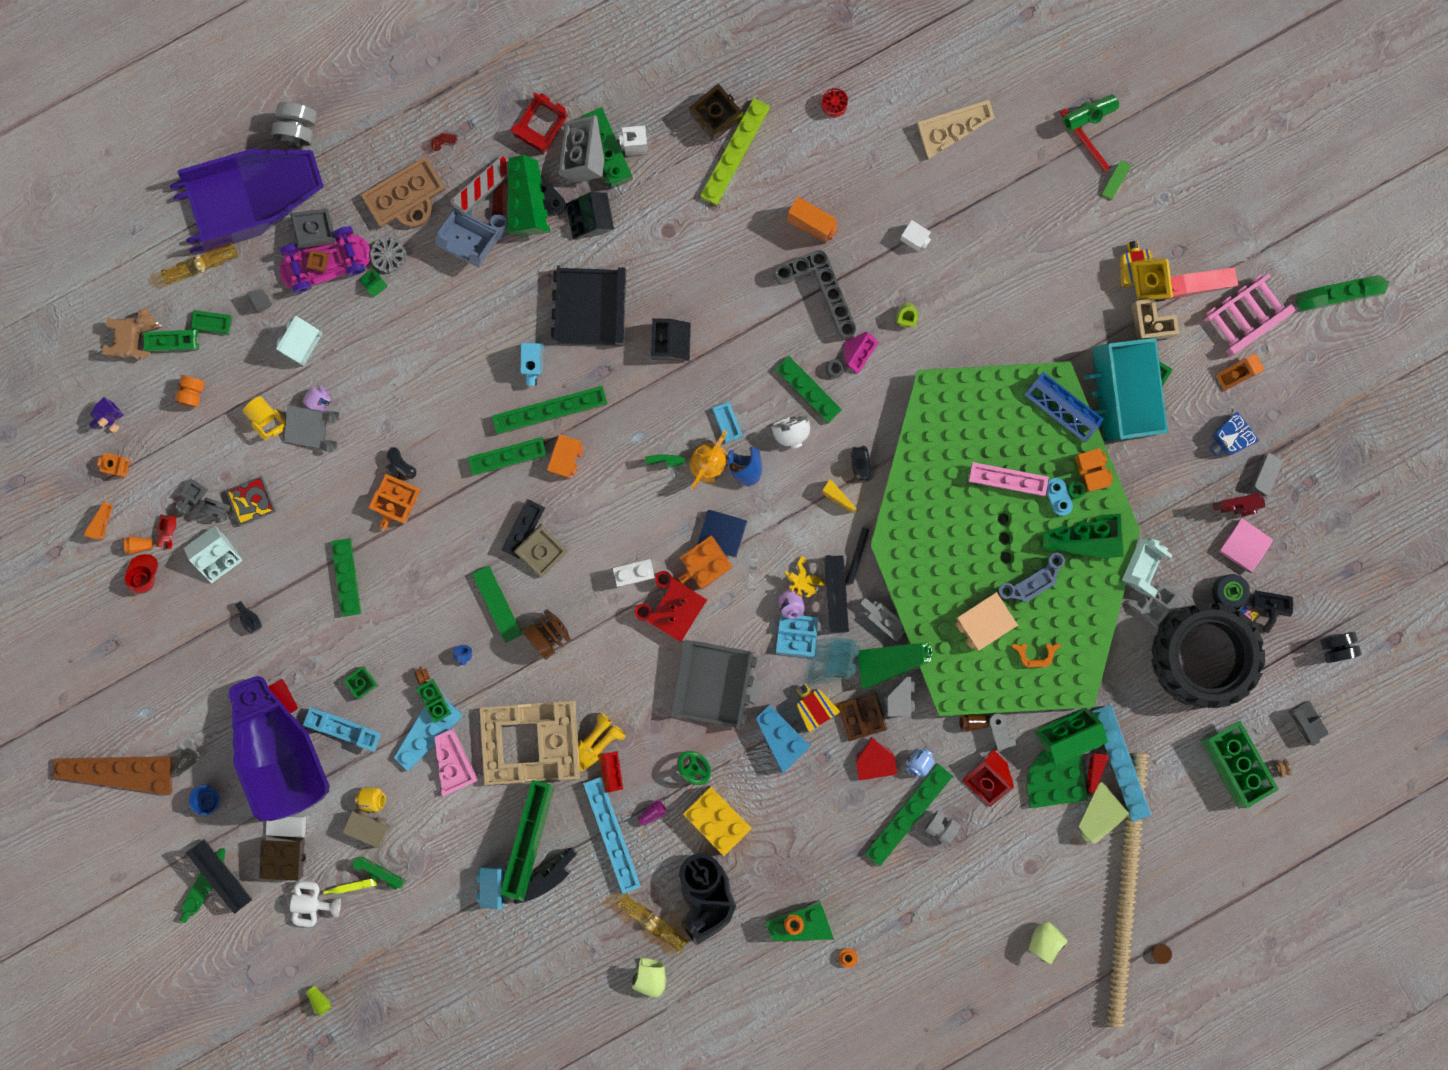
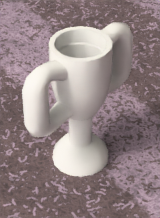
[290,881,341,927]

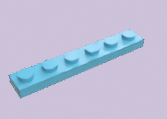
[1093,705,1152,822]
[583,777,641,894]

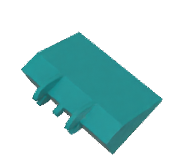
[1084,338,1168,441]

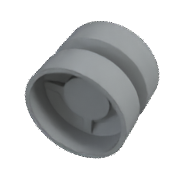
[271,102,317,146]

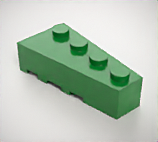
[507,155,551,237]

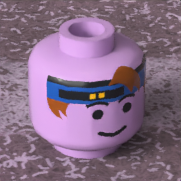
[302,386,331,411]
[778,590,805,619]

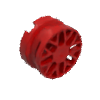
[821,88,848,118]

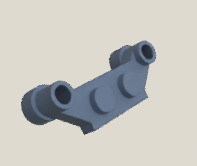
[998,553,1065,603]

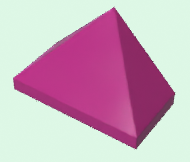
[844,332,878,374]

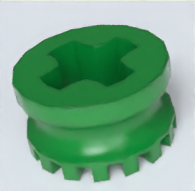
[1067,481,1086,499]

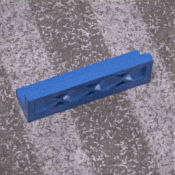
[1025,372,1104,442]

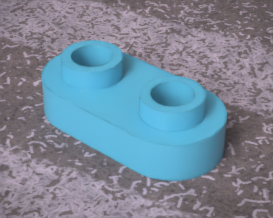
[1046,478,1073,516]

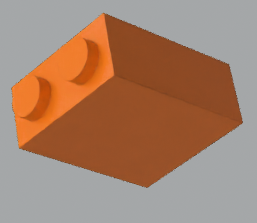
[787,197,838,244]

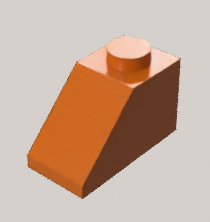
[1216,353,1265,391]

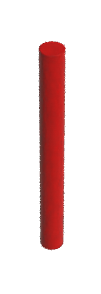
[1060,108,1110,173]

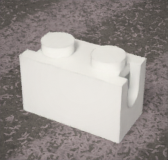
[619,125,648,156]

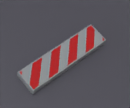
[450,155,508,215]

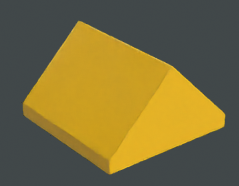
[1132,256,1173,300]

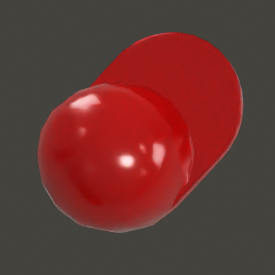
[124,554,158,594]

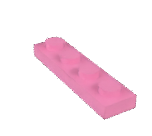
[968,462,1049,496]

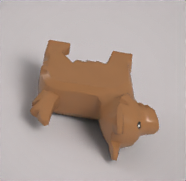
[102,308,163,360]

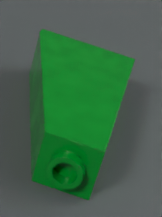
[858,642,932,689]

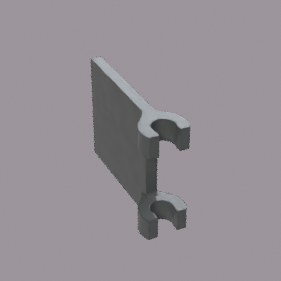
[285,404,339,452]

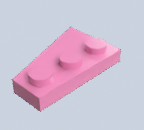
[434,728,478,797]

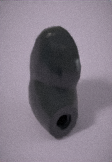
[679,853,736,946]

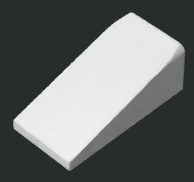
[266,816,306,837]

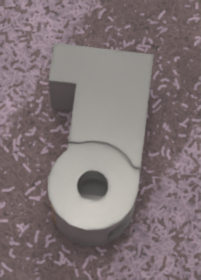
[989,714,1016,751]

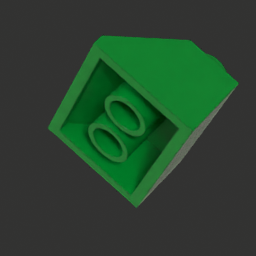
[1034,708,1108,765]

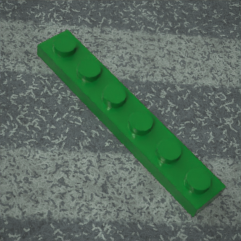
[492,385,608,435]
[865,763,953,866]

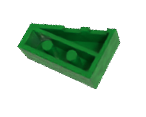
[765,900,834,941]

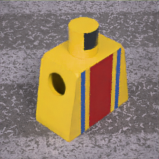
[1120,240,1153,288]
[796,683,840,732]

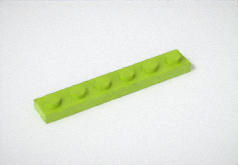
[700,98,771,206]

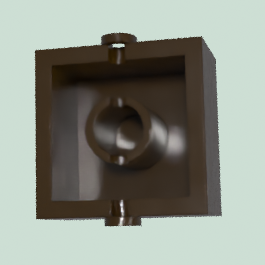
[689,83,743,142]
[259,836,306,881]

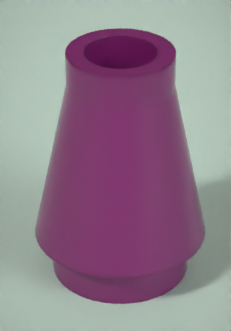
[638,799,667,826]

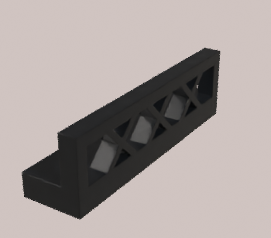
[824,555,849,633]
[186,839,253,914]

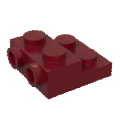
[1213,493,1265,517]

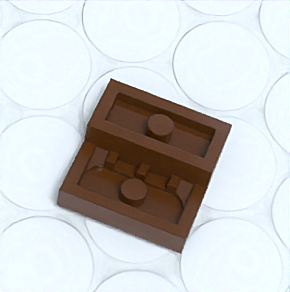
[838,693,888,741]

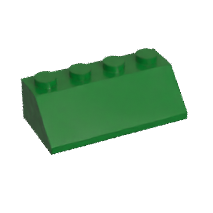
[1200,721,1279,809]

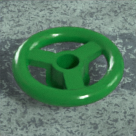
[677,751,711,785]

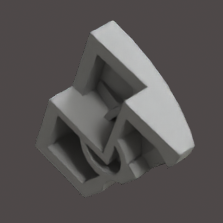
[1127,584,1182,629]

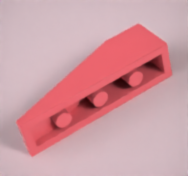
[1163,267,1239,301]

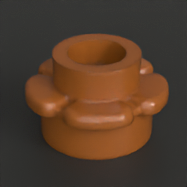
[414,666,430,685]

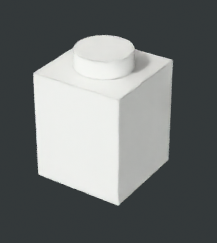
[900,220,931,252]

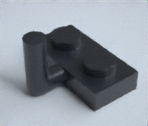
[1253,590,1293,633]

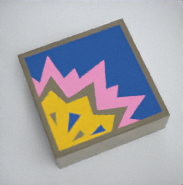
[1236,601,1261,622]

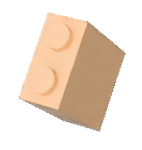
[955,592,1018,651]

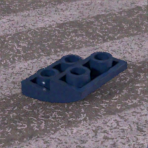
[697,509,747,558]

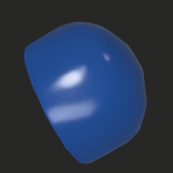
[189,785,221,816]

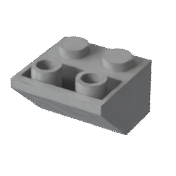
[884,677,915,716]

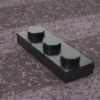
[501,499,545,559]

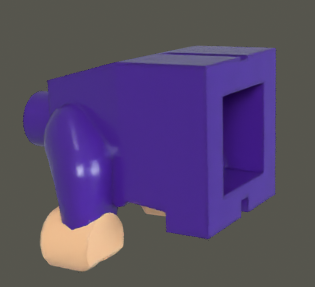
[89,397,124,433]

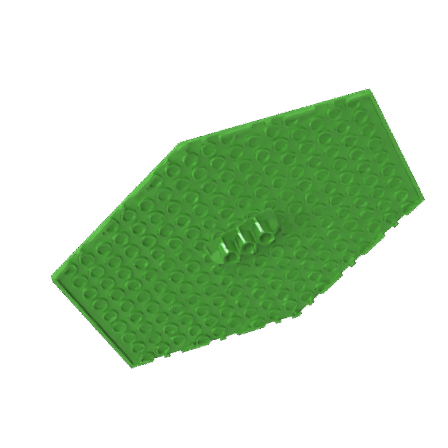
[870,362,1140,716]

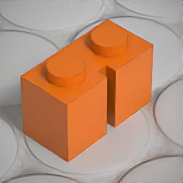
[547,434,584,479]
[1075,448,1113,493]

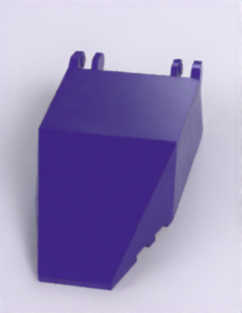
[170,149,324,255]

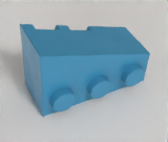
[756,705,810,773]

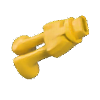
[578,712,627,772]

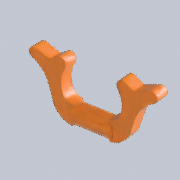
[1012,643,1061,668]

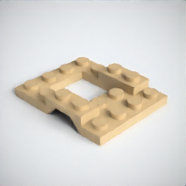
[480,701,580,785]

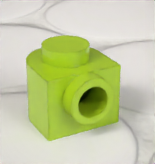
[896,302,918,328]

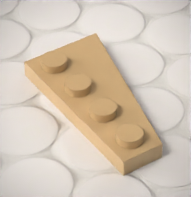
[917,100,995,160]

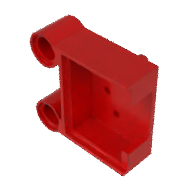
[634,571,708,642]

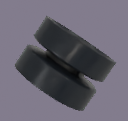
[1320,631,1362,663]

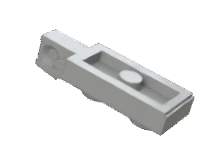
[859,598,905,642]

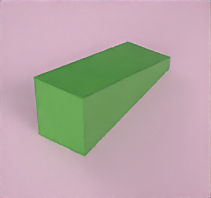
[1101,161,1131,200]

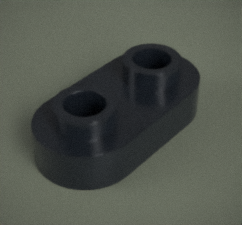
[540,181,566,215]

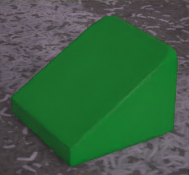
[359,268,387,297]

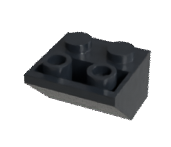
[566,192,614,240]
[651,318,691,361]

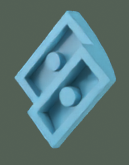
[776,613,818,659]

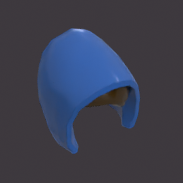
[727,447,762,487]

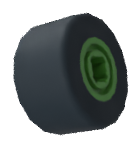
[1212,574,1250,608]

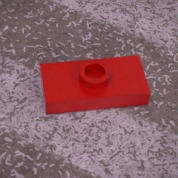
[599,751,623,793]

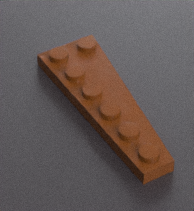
[54,756,172,795]

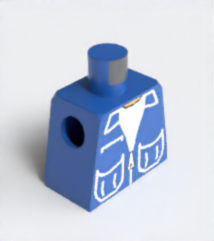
[1209,411,1259,456]

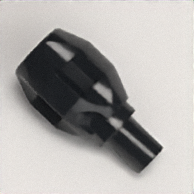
[235,601,262,634]

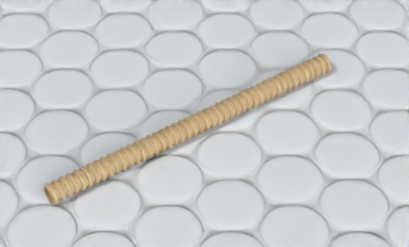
[1107,752,1149,1027]

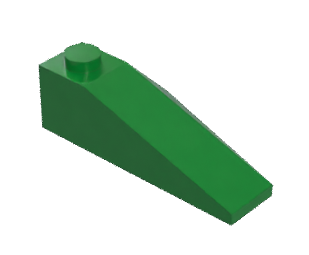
[1043,514,1124,558]

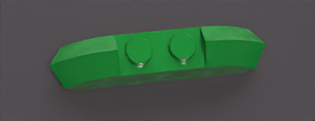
[1296,275,1390,312]

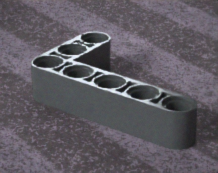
[775,250,856,340]

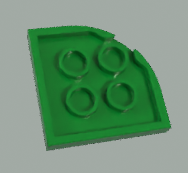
[1026,751,1088,808]

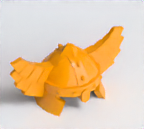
[689,430,728,490]

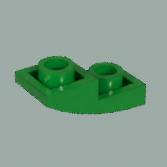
[416,678,452,723]

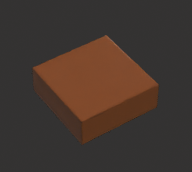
[306,249,330,273]

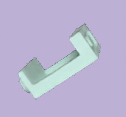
[1122,538,1172,597]

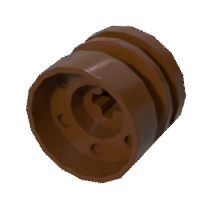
[521,609,572,660]

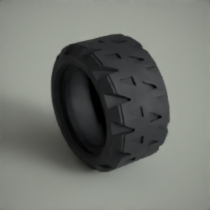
[1151,603,1265,708]

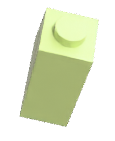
[1079,782,1130,844]

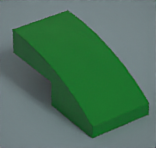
[645,454,686,468]

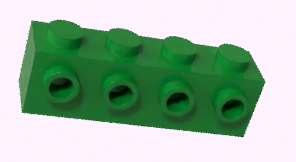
[581,107,633,189]

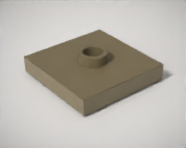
[514,524,568,578]

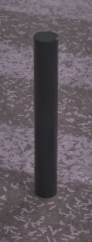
[846,527,869,584]

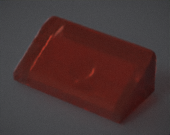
[492,183,508,220]

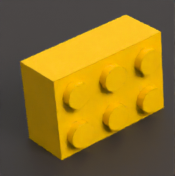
[683,786,752,856]

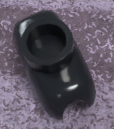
[851,445,872,482]
[386,447,417,479]

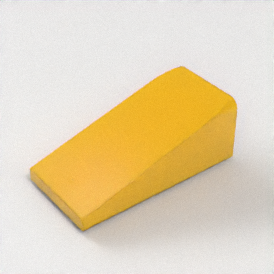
[821,479,857,513]

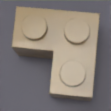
[1131,299,1180,340]

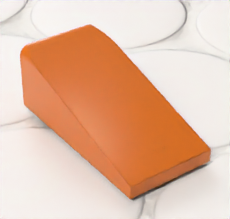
[83,501,113,540]

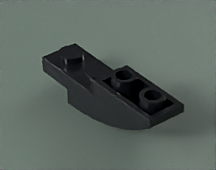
[512,847,578,904]

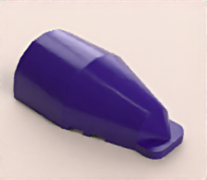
[228,676,330,821]

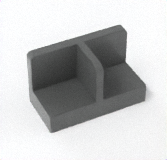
[1289,701,1329,746]

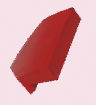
[856,737,897,781]

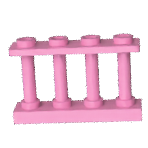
[1203,274,1296,357]

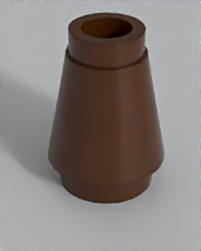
[959,714,989,732]

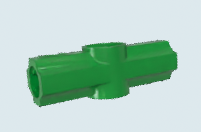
[1063,94,1119,131]

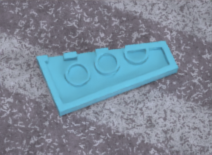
[394,697,463,771]

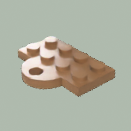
[361,156,446,228]

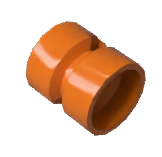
[174,375,206,408]

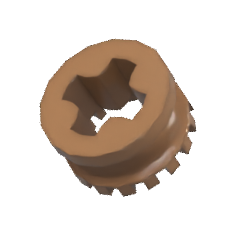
[1276,759,1291,778]

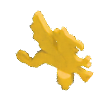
[784,557,826,598]

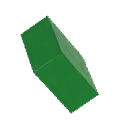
[344,666,379,700]

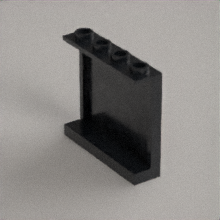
[551,265,626,346]

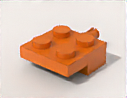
[369,474,421,530]
[678,536,733,589]

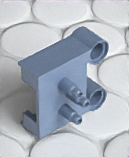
[435,208,507,268]

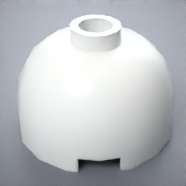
[771,415,810,449]

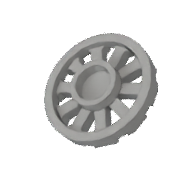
[370,237,407,273]

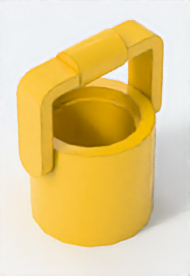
[242,396,286,440]

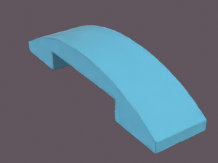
[303,707,381,752]

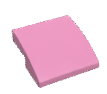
[1219,518,1273,573]

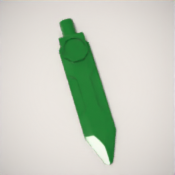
[179,848,226,923]

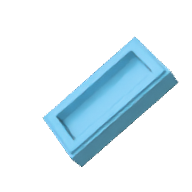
[712,402,743,444]

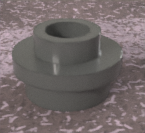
[826,359,845,378]

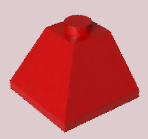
[962,749,1014,807]

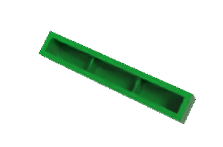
[500,780,555,902]

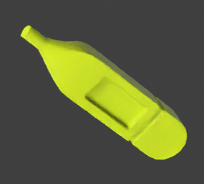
[323,878,377,894]

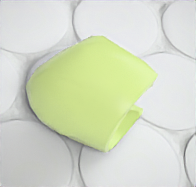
[1028,921,1068,964]
[631,958,666,998]

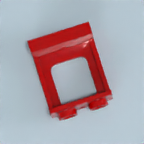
[511,92,568,154]

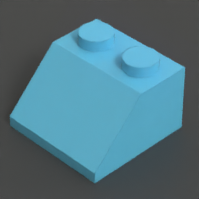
[476,866,505,909]

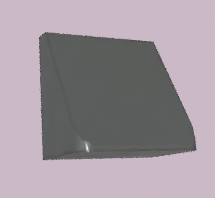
[246,290,272,312]

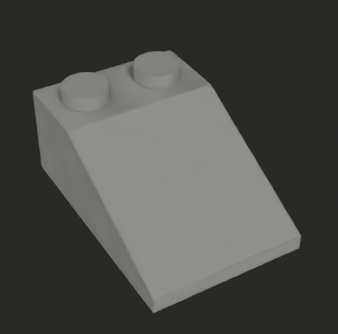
[559,115,604,183]

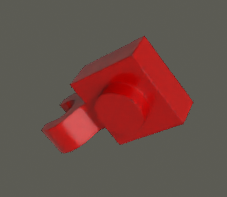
[156,514,177,549]

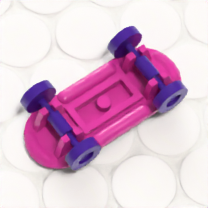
[279,226,371,294]

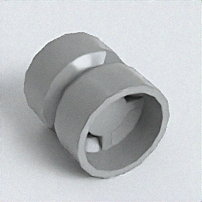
[925,810,961,845]

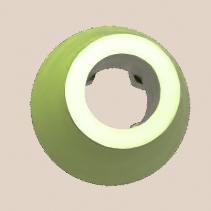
[306,986,332,1017]

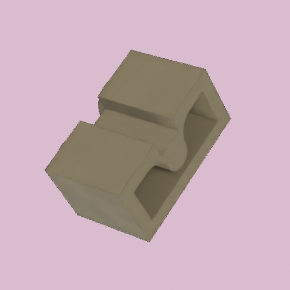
[343,809,391,848]

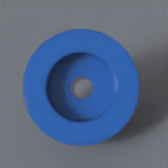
[453,645,472,665]

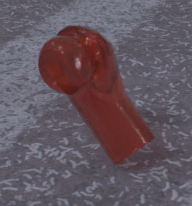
[430,133,458,151]

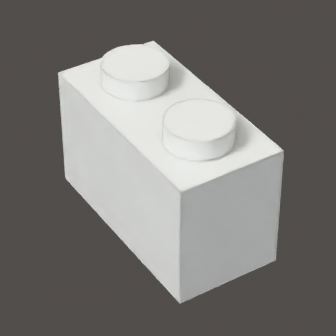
[613,559,655,588]

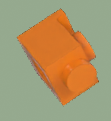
[97,453,131,478]

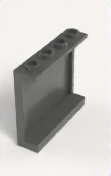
[671,640,757,729]

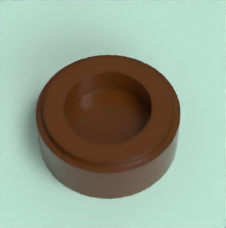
[1151,944,1172,964]

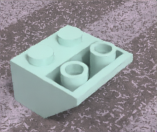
[276,316,323,366]
[184,526,243,583]

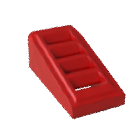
[1086,753,1109,793]

